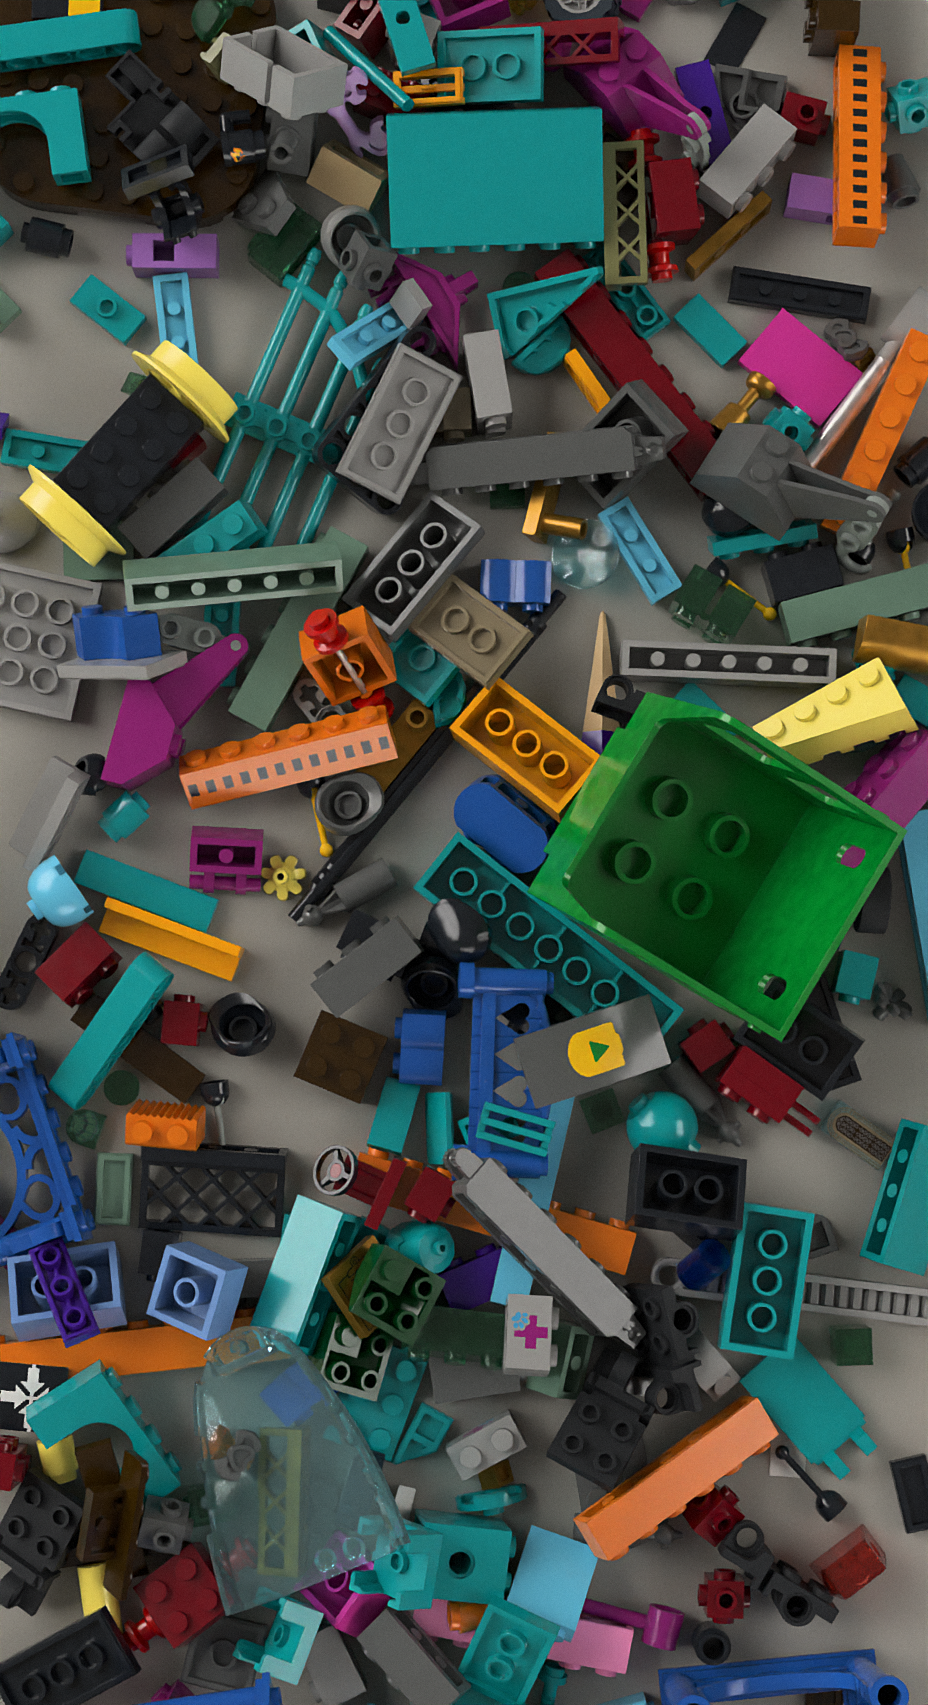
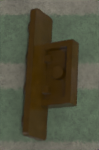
[76,1450,149,1601]

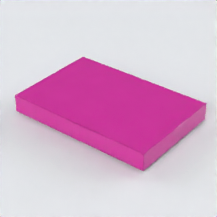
[737,308,863,429]

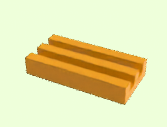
[393,67,465,110]
[563,348,611,414]

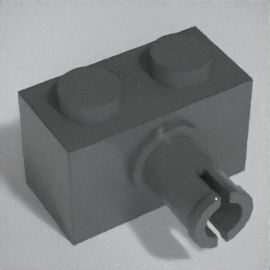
[264,106,319,177]

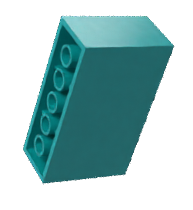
[386,106,604,254]

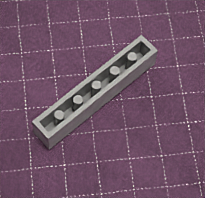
[619,639,837,689]

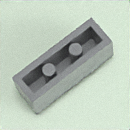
[696,104,797,219]

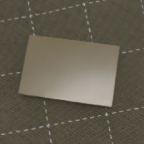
[408,574,534,690]

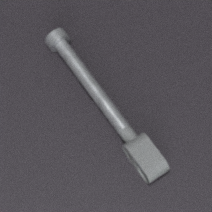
[804,286,928,470]

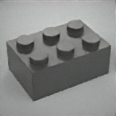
[574,379,689,509]

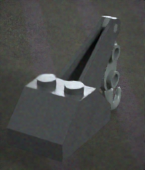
[689,423,892,574]

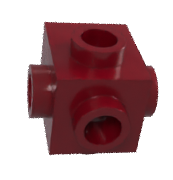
[682,1483,745,1547]
[697,1568,751,1624]

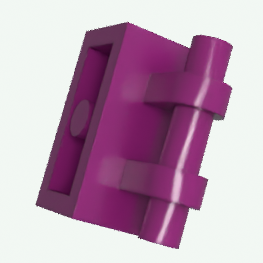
[189,825,264,895]

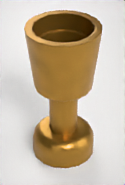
[709,371,777,438]

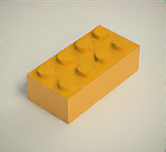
[449,677,600,823]

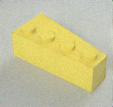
[753,657,919,765]

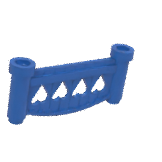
[452,962,554,1181]

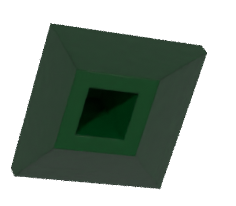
[348,1243,446,1347]
[308,1311,395,1402]

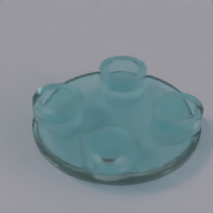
[551,519,620,589]

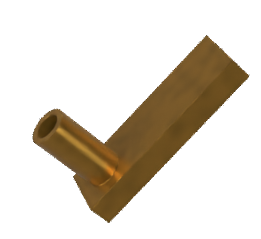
[684,190,772,281]
[522,432,588,544]
[354,699,437,793]

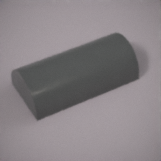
[342,491,485,643]

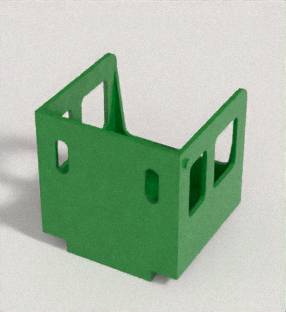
[527,692,907,1042]

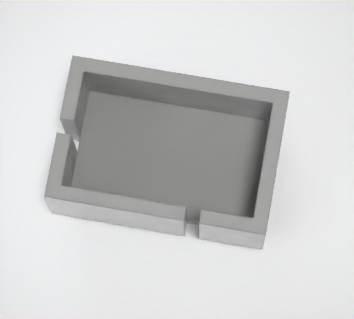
[220,25,348,120]

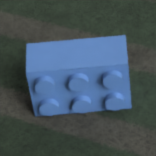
[7,1241,127,1342]

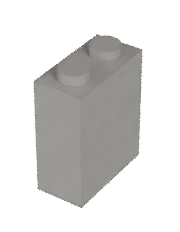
[463,329,513,438]

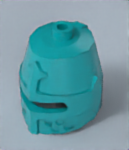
[384,1219,454,1274]

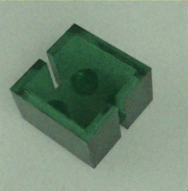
[668,564,757,644]

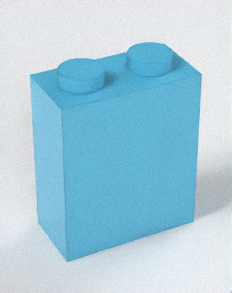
[507,1525,598,1643]

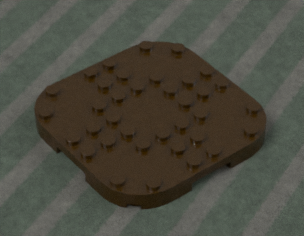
[0,0,278,228]

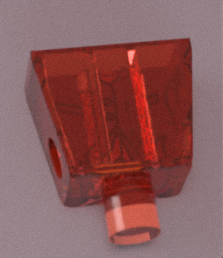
[809,1524,887,1600]

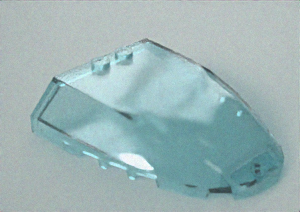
[193,1326,411,1616]

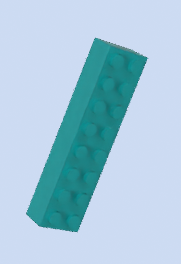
[413,832,684,1036]

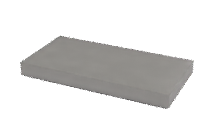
[335,343,463,504]

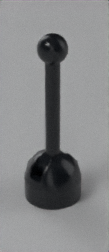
[775,1445,848,1522]

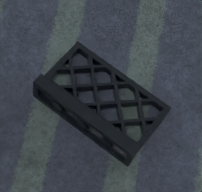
[138,1142,288,1237]

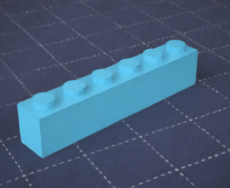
[898,809,928,1021]

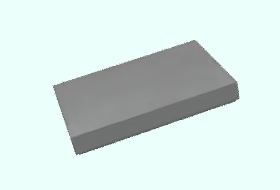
[57,650,188,680]

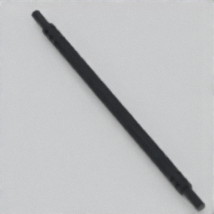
[288,589,567,922]

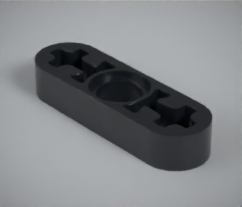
[0,915,59,1010]

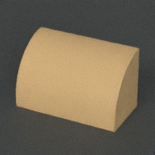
[306,139,389,212]

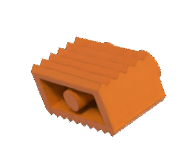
[125,1098,206,1151]

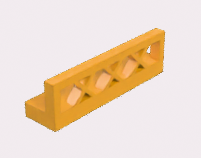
[98,897,245,982]

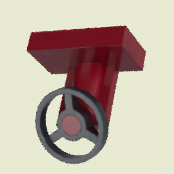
[313,1145,407,1230]

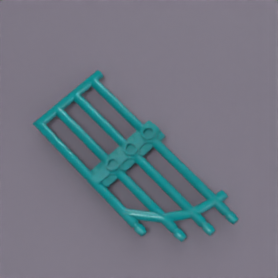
[184,247,382,549]

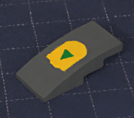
[513,994,671,1109]

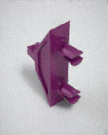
[367,252,478,373]

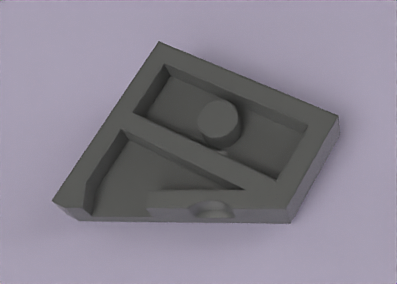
[231,167,296,236]

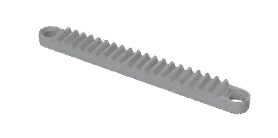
[650,1257,928,1326]

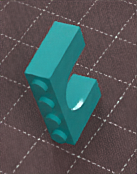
[0,85,92,186]
[26,1359,182,1507]

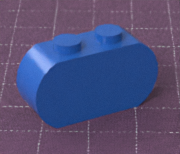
[454,774,557,873]

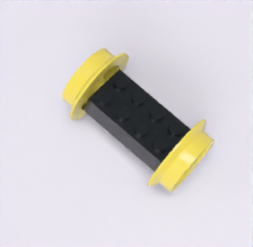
[19,340,238,567]

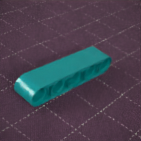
[0,8,142,73]
[48,951,174,1111]

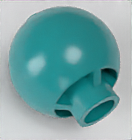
[626,1091,701,1152]

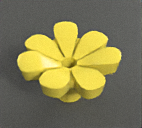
[261,855,307,901]

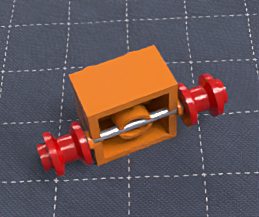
[298,605,397,719]

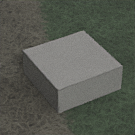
[389,278,433,329]

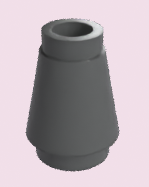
[884,153,921,209]

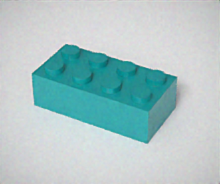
[717,1201,815,1360]

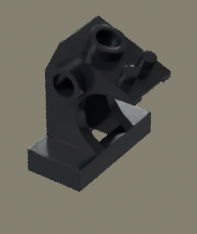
[121,144,205,245]

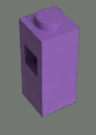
[783,173,833,225]
[126,233,220,278]

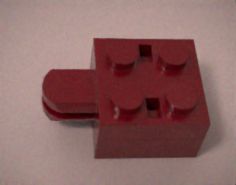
[713,1045,821,1138]

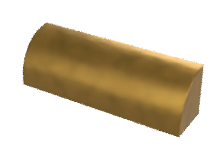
[852,614,928,676]

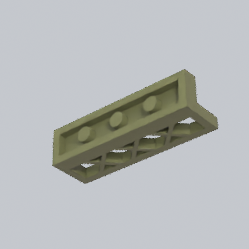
[603,140,648,292]

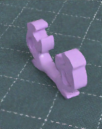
[327,66,387,158]

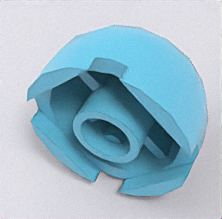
[26,855,94,927]

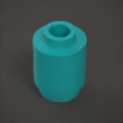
[97,790,151,843]

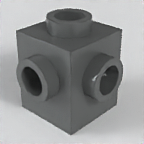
[338,229,398,291]
[138,1495,194,1555]

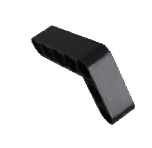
[312,326,436,515]

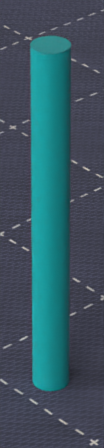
[323,26,414,112]

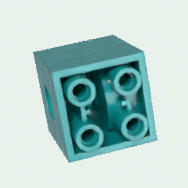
[414,1508,516,1604]

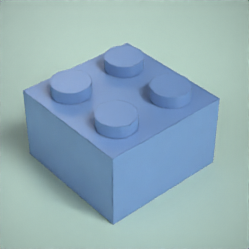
[146,1241,249,1341]

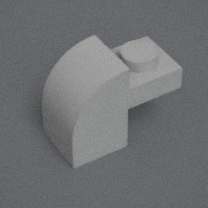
[686,1329,742,1402]

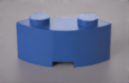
[72,604,162,661]

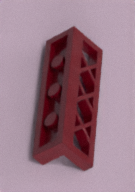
[479,17,624,68]

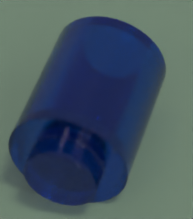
[677,1239,730,1291]

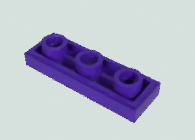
[674,59,731,169]
[28,1237,101,1348]

